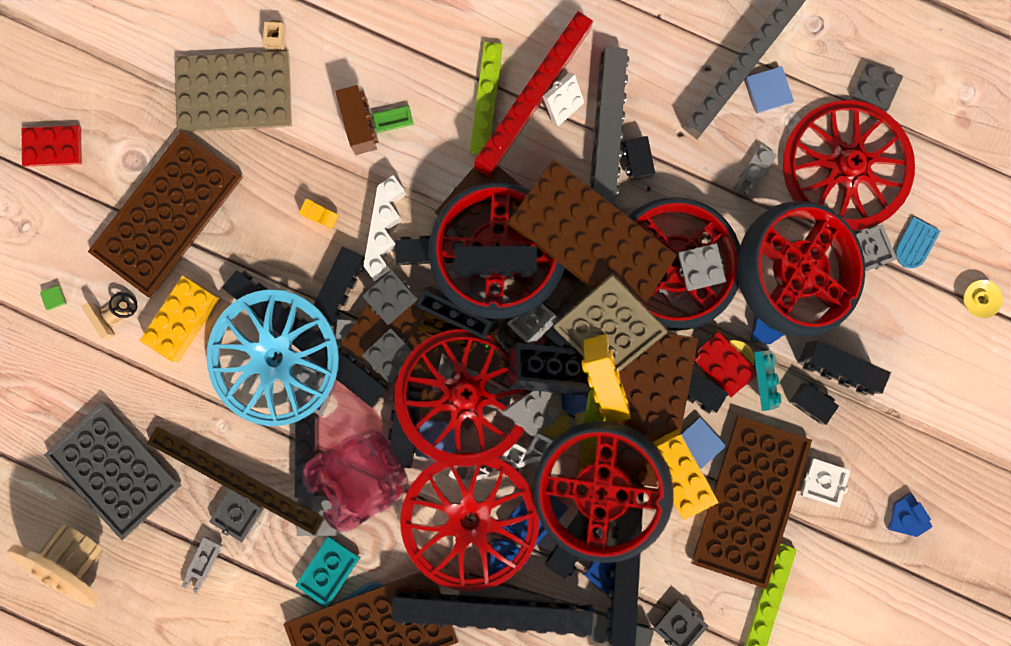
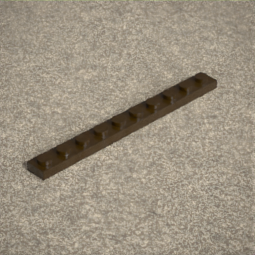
[147,426,326,536]

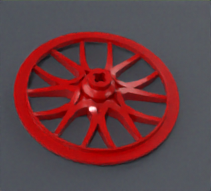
[783,100,915,231]
[395,329,530,467]
[400,452,539,591]

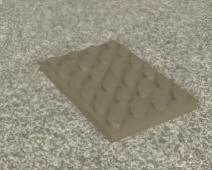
[175,51,292,132]

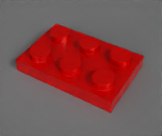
[21,125,82,167]
[694,330,757,397]

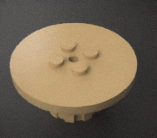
[6,525,103,607]

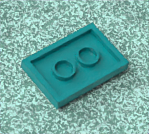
[754,350,782,411]
[295,536,361,607]

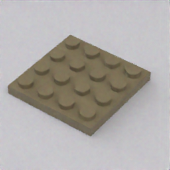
[553,273,668,371]

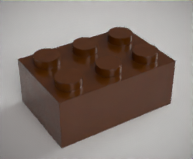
[335,85,379,155]

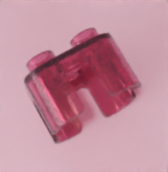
[303,429,409,532]

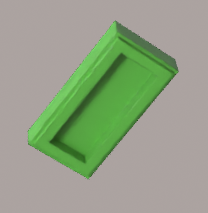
[372,105,414,133]

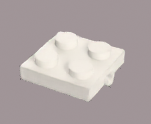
[542,72,584,126]
[800,458,851,508]

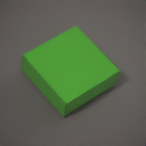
[40,285,67,310]

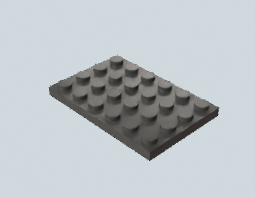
[44,401,182,540]

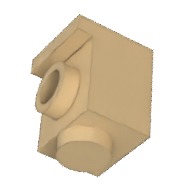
[263,20,286,51]

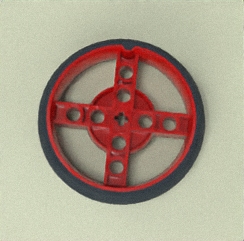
[429,182,564,319]
[628,197,740,331]
[737,201,865,337]
[533,421,674,563]

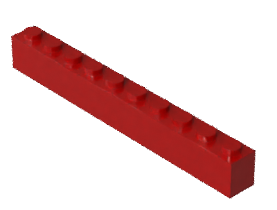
[474,11,593,178]

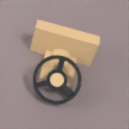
[81,292,138,340]

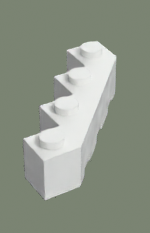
[364,175,406,283]
[448,433,554,485]

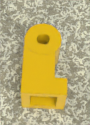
[299,199,339,230]

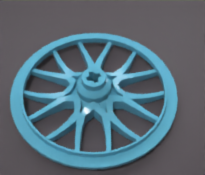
[207,290,339,426]

